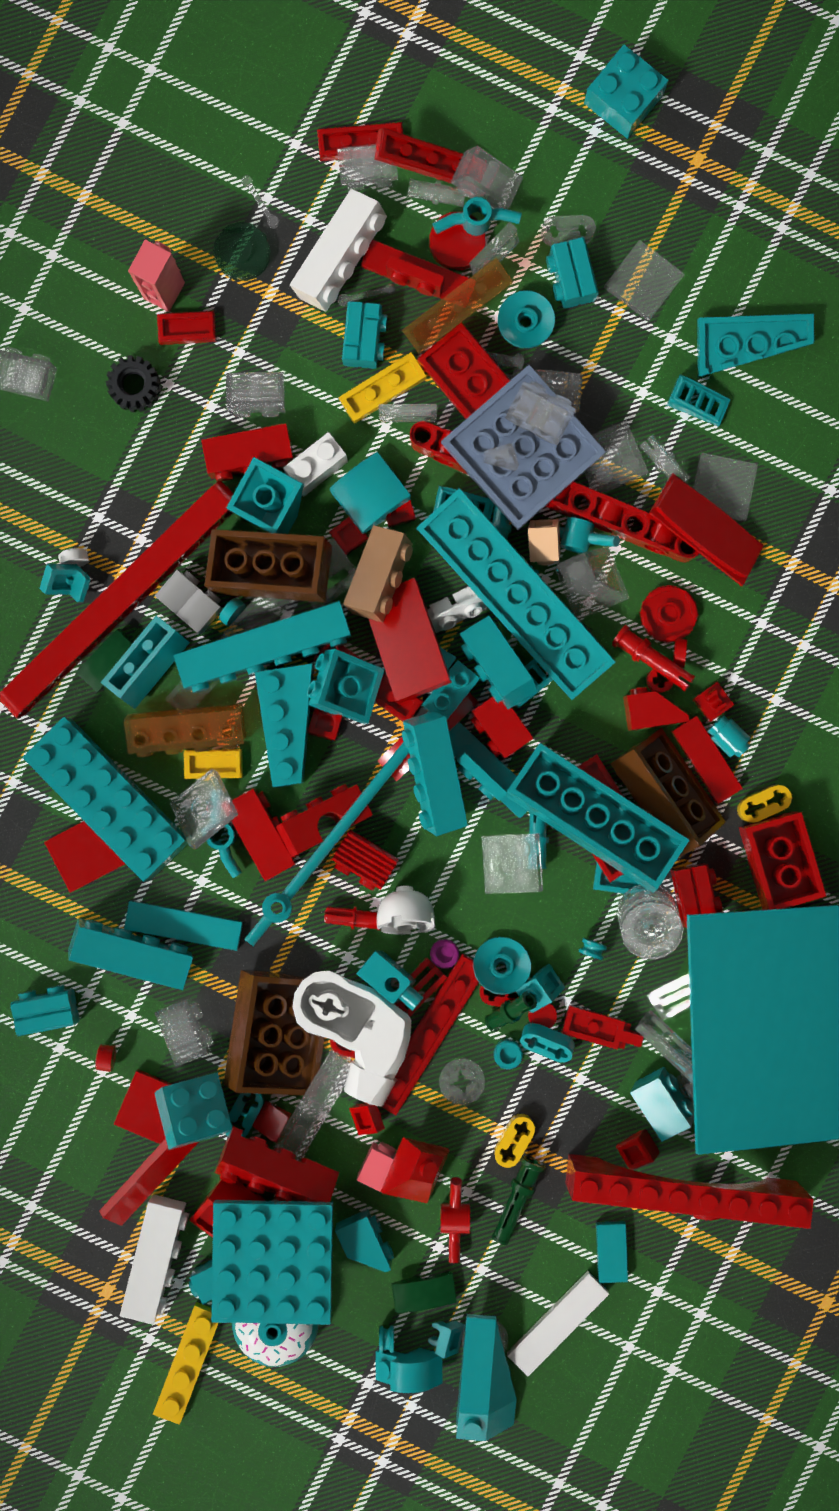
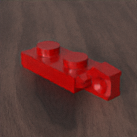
[561,1004,644,1050]

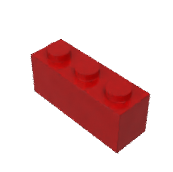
[201,423,294,482]
[223,788,299,881]

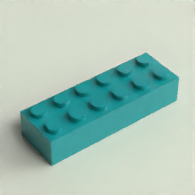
[22,717,191,882]
[506,743,689,893]

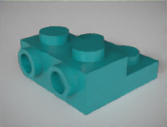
[307,649,385,724]

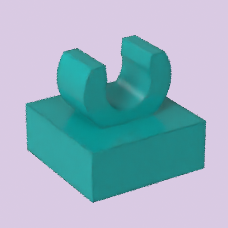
[428,1320,465,1358]

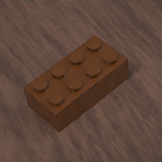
[204,529,332,602]

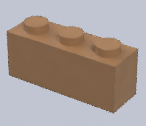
[343,525,413,623]

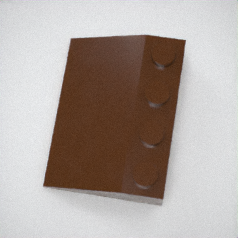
[223,970,325,1096]

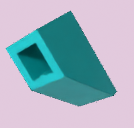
[335,1209,394,1272]

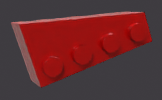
[215,1126,339,1202]

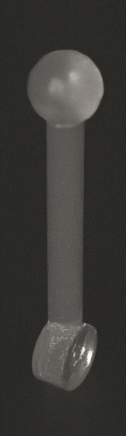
[241,175,279,229]
[337,283,396,307]

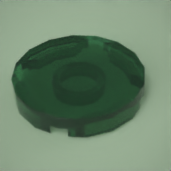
[213,222,271,281]

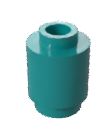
[708,715,751,757]

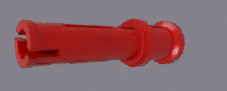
[612,625,696,692]

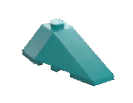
[456,1314,517,1441]

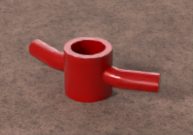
[440,1177,470,1263]

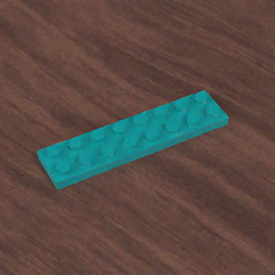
[417,488,616,700]

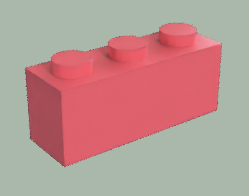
[128,240,185,312]

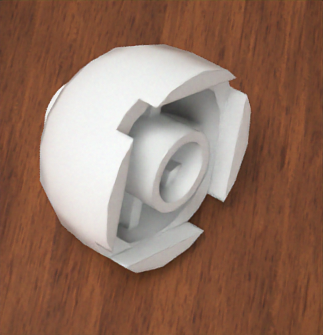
[377,886,435,935]

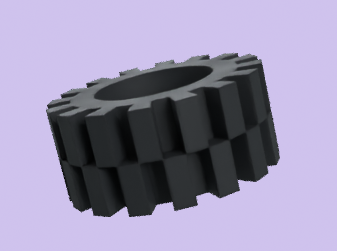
[106,355,161,412]

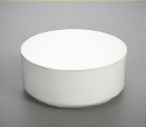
[58,548,89,567]

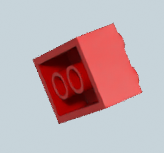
[738,811,826,910]

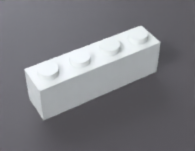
[290,189,387,312]
[120,1194,189,1325]

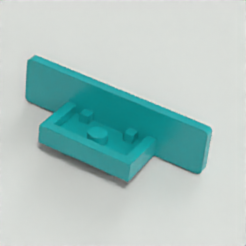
[449,722,527,818]

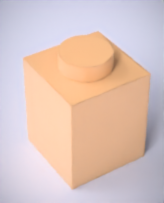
[528,519,561,565]

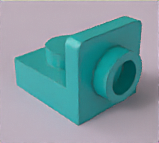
[516,964,565,1013]

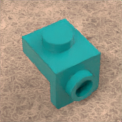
[39,563,91,602]

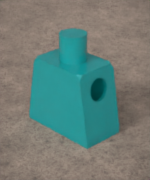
[356,951,424,1011]

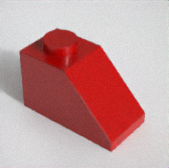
[623,687,689,731]

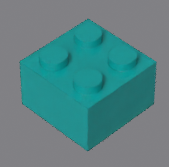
[584,45,669,139]
[154,1072,232,1150]

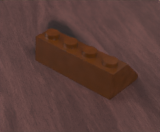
[610,728,726,858]

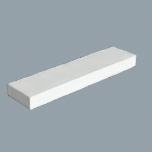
[507,1271,609,1376]

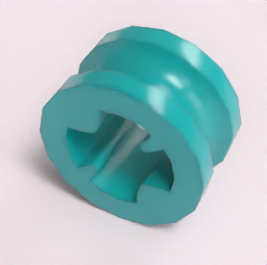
[578,938,607,960]
[379,1325,394,1353]

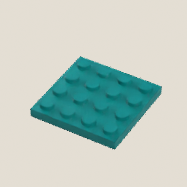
[211,1200,333,1325]

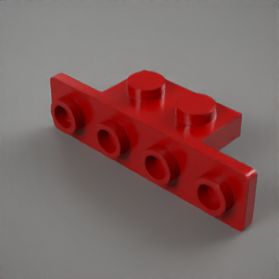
[361,240,476,308]

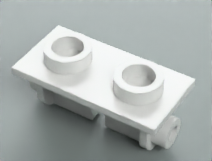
[427,586,487,633]

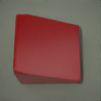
[252,1100,291,1143]
[616,1129,659,1170]

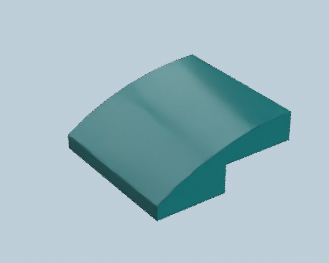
[329,452,411,534]

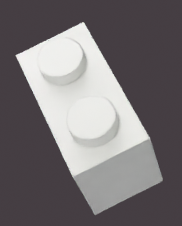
[283,432,348,497]

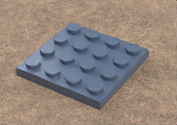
[441,365,606,530]

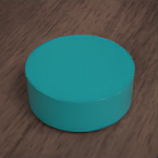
[219,598,246,626]
[493,1039,523,1069]

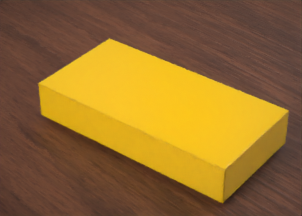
[184,749,243,779]

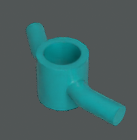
[432,197,522,236]
[559,517,620,554]
[205,791,243,878]

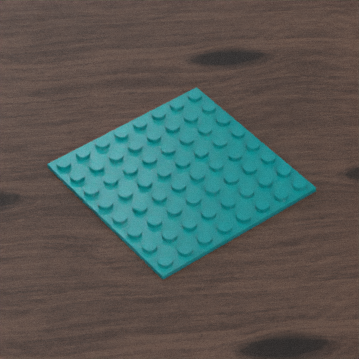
[687,905,839,1155]

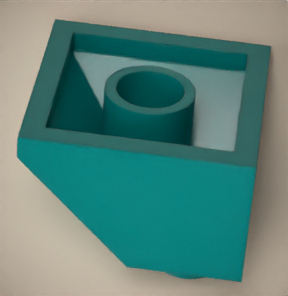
[226,457,304,534]

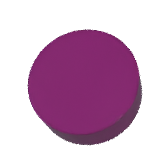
[430,939,459,968]

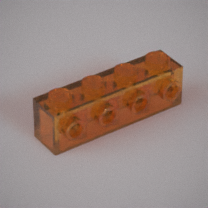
[124,704,246,757]

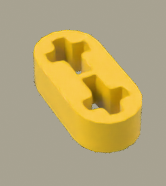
[737,785,792,823]
[494,1114,535,1168]

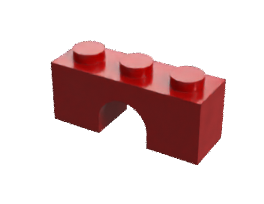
[276,784,373,858]

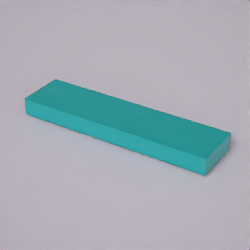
[124,900,243,951]

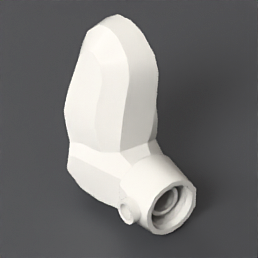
[292,971,411,1106]

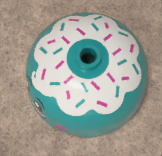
[232,1323,319,1367]

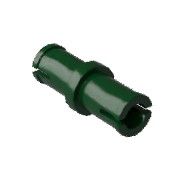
[485,991,537,1032]

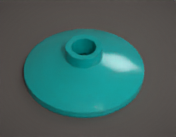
[498,291,555,348]
[473,937,531,994]

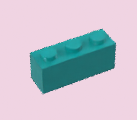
[101,615,190,709]
[460,616,538,709]

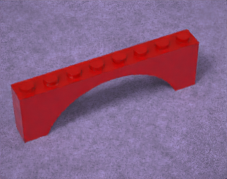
[565,1154,814,1229]

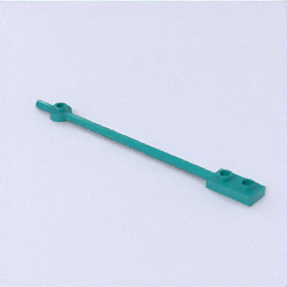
[244,660,480,947]

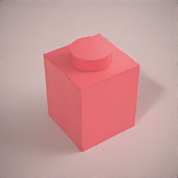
[357,1142,396,1192]

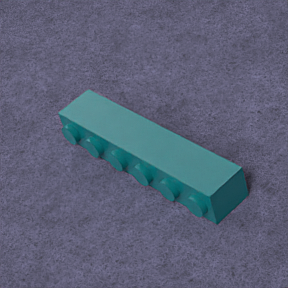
[173,601,352,693]

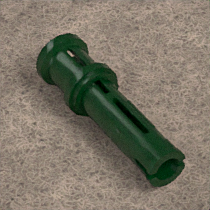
[491,1156,546,1245]

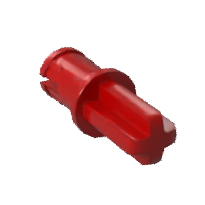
[324,906,380,931]

